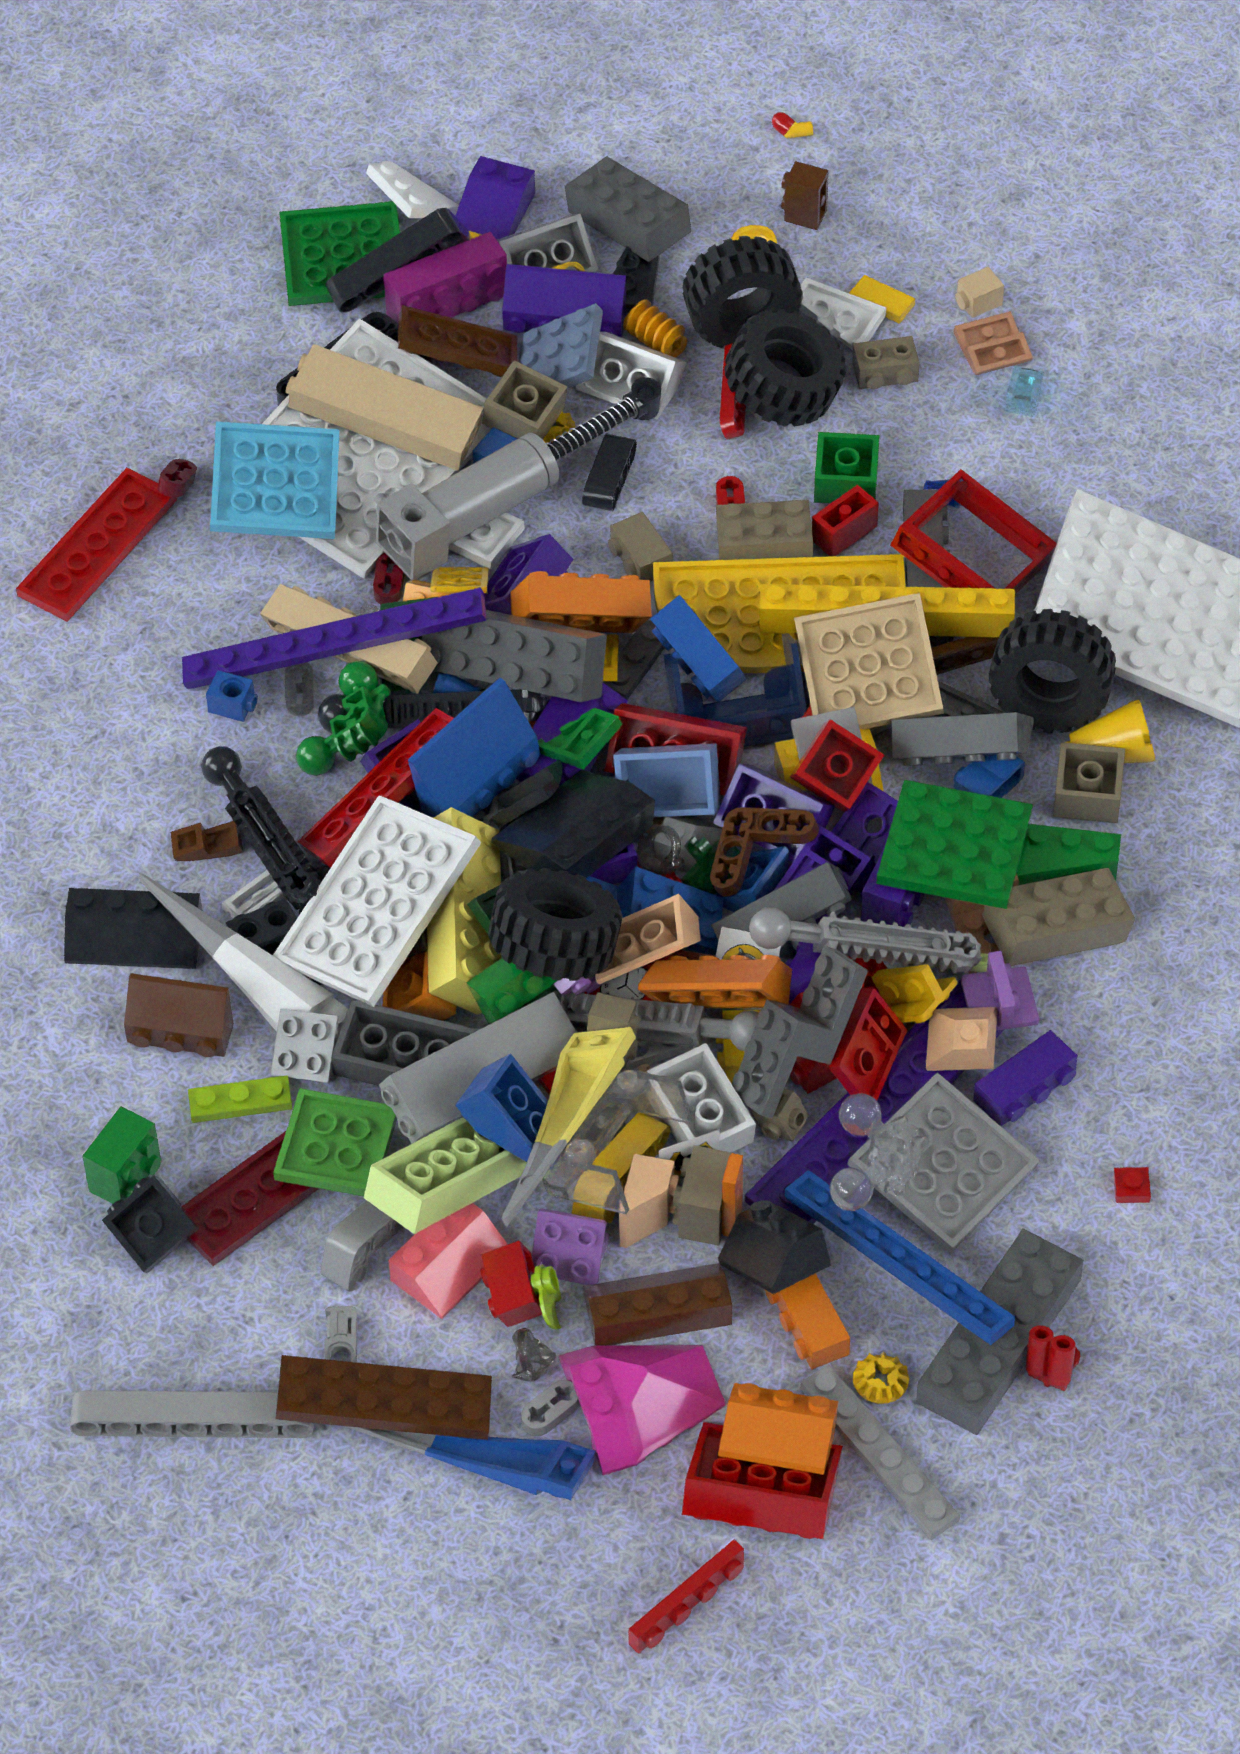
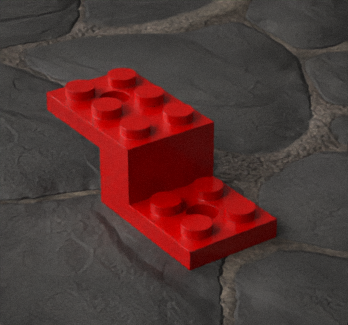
[828,956,907,1110]

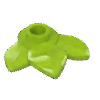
[531,1264,562,1330]

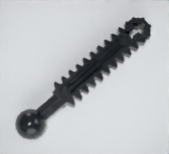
[318,689,548,733]
[201,746,322,910]

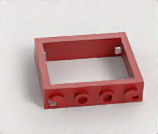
[890,469,1057,595]

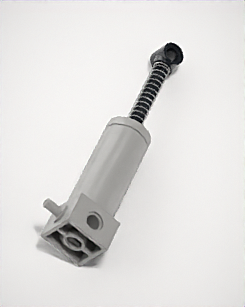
[374,377,661,580]

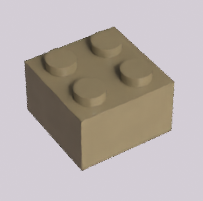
[482,360,568,439]
[1053,742,1125,823]
[673,1145,732,1246]

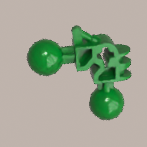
[296,661,390,776]

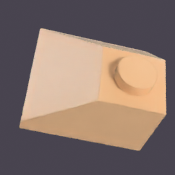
[926,1007,997,1071]

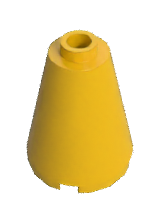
[1065,699,1156,763]

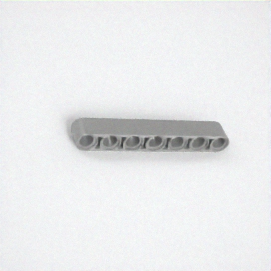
[70,1390,314,1438]

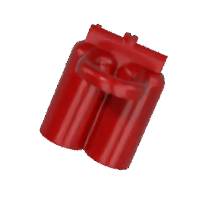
[1026,1325,1080,1392]

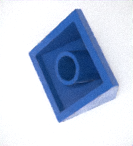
[715,846,789,912]

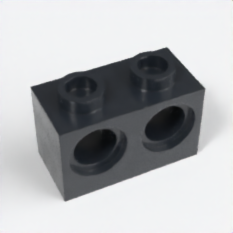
[225,898,297,955]

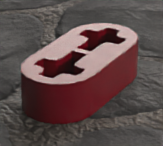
[157,459,197,497]
[373,553,405,604]

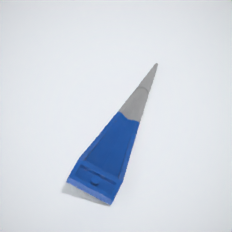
[345,1426,596,1500]

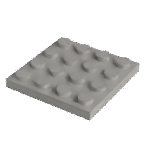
[847,1072,1040,1254]

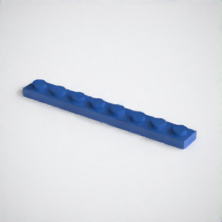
[785,1170,1015,1345]

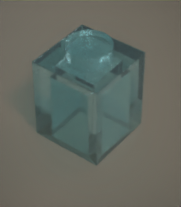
[1005,366,1044,417]

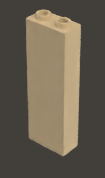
[286,344,484,471]

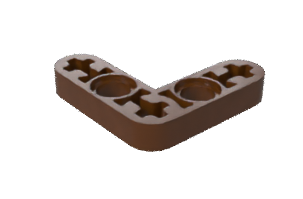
[710,807,819,897]

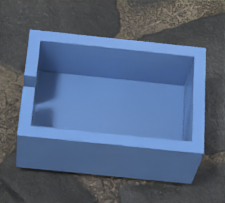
[613,744,721,817]

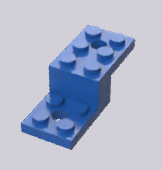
[586,867,724,957]

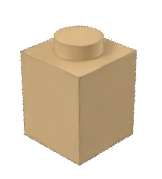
[955,266,1004,318]

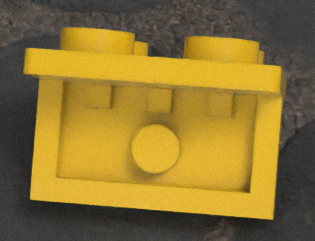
[871,964,958,1023]

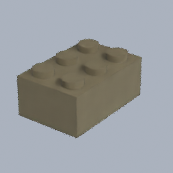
[716,500,813,560]

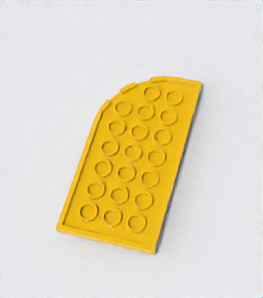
[653,554,906,673]

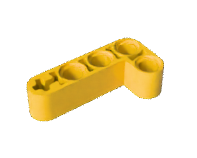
[571,1112,671,1224]

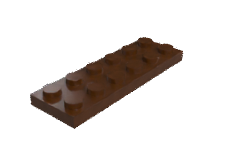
[276,1355,492,1440]

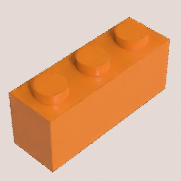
[765,1273,850,1370]

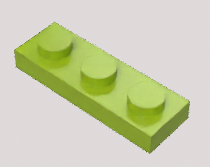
[188,1075,293,1123]

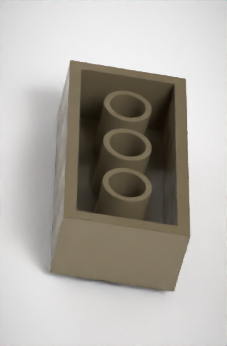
[982,868,1135,966]

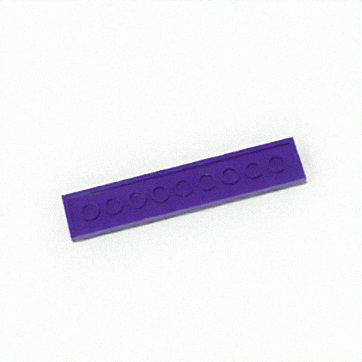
[745,980,1004,1224]

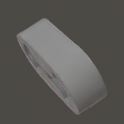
[521,1380,580,1436]

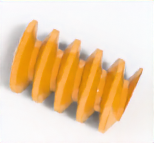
[623,299,687,358]

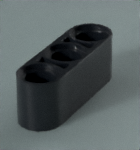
[582,433,637,512]

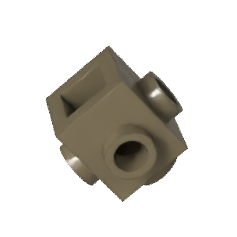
[751,1089,809,1142]

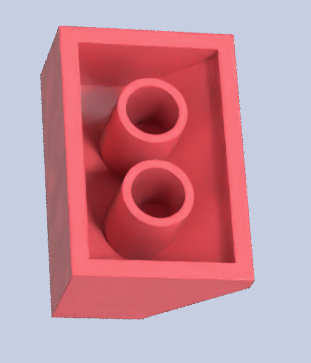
[388,1203,507,1319]

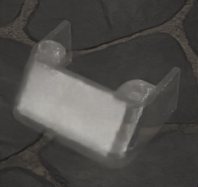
[542,1070,693,1214]

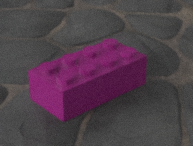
[384,232,507,323]

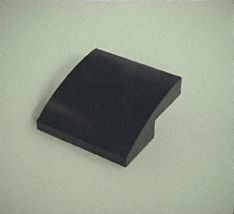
[492,759,563,828]

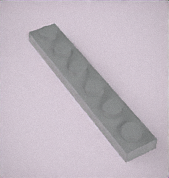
[800,1364,960,1540]

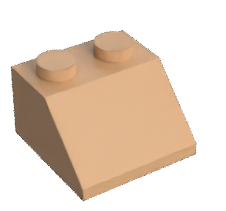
[619,1154,680,1248]

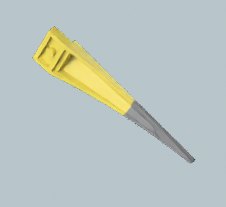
[502,1027,636,1227]

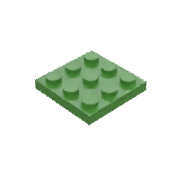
[273,1088,397,1196]

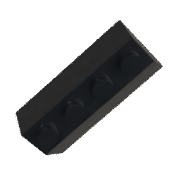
[64,888,203,969]

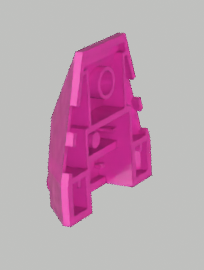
[559,1345,726,1475]

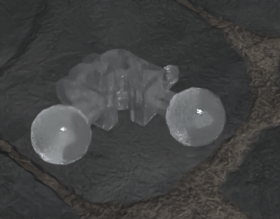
[829,1093,929,1211]

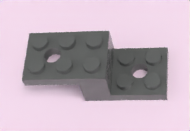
[732,946,868,1119]

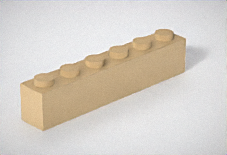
[260,584,438,694]

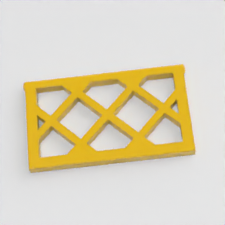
[430,566,489,593]

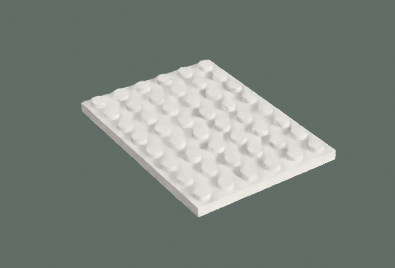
[262,318,491,579]
[1035,489,1240,728]

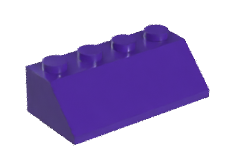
[502,264,626,338]
[516,683,628,787]

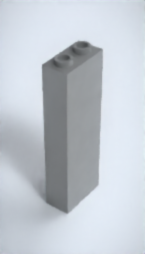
[379,992,577,1143]

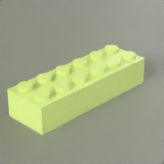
[364,1117,527,1234]

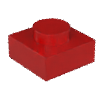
[1113,1167,1151,1203]

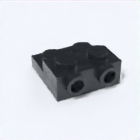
[102,1175,199,1273]

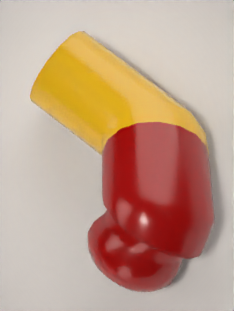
[772,112,813,138]

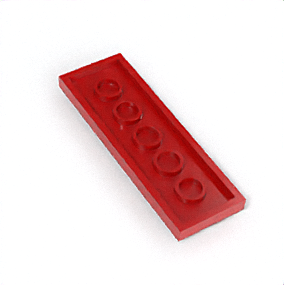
[16,467,177,622]
[297,708,454,868]

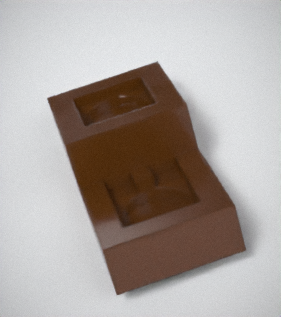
[170,821,243,861]

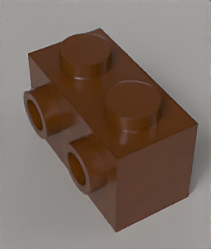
[781,161,829,230]

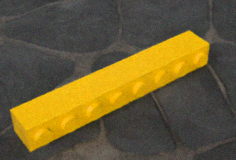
[759,584,1015,637]

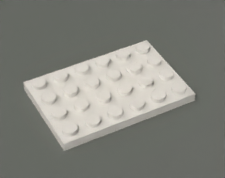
[273,795,481,1007]

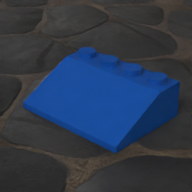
[408,678,541,818]

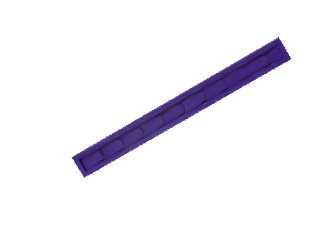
[182,587,486,689]

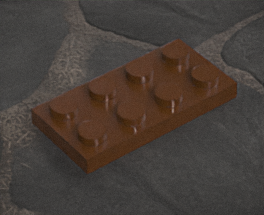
[398,305,517,377]

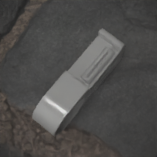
[324,1306,357,1362]

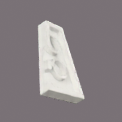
[366,161,459,218]
[800,278,886,350]

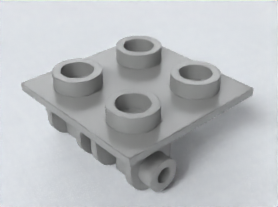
[271,1008,341,1083]

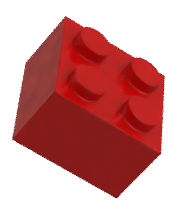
[790,719,884,813]

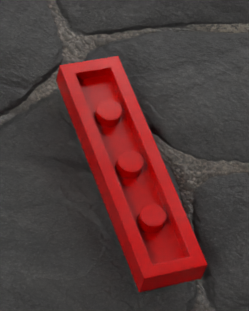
[628,1539,744,1654]

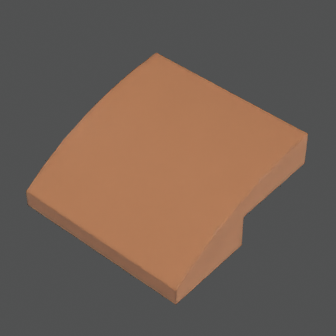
[953,311,1033,375]

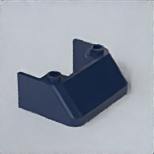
[664,633,807,747]

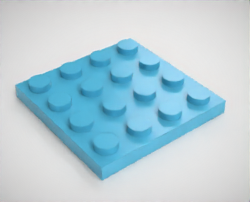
[210,421,340,539]

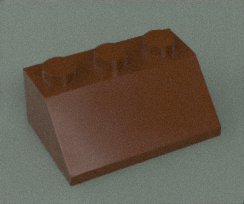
[124,973,234,1057]

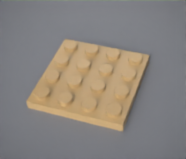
[794,593,944,730]

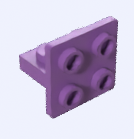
[961,951,1039,1031]
[532,1208,610,1285]

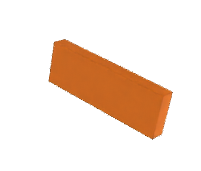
[722,1153,743,1237]

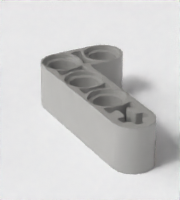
[320,1200,404,1292]

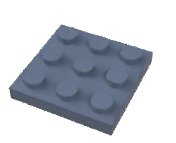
[519,303,603,389]

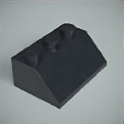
[718,1200,831,1294]

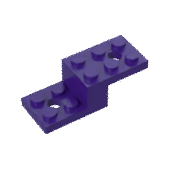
[775,782,898,924]

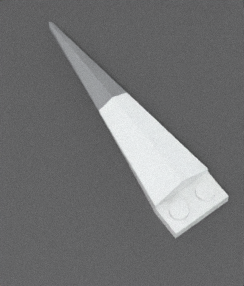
[139,873,348,1043]

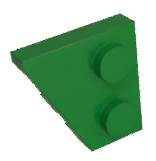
[538,708,622,770]

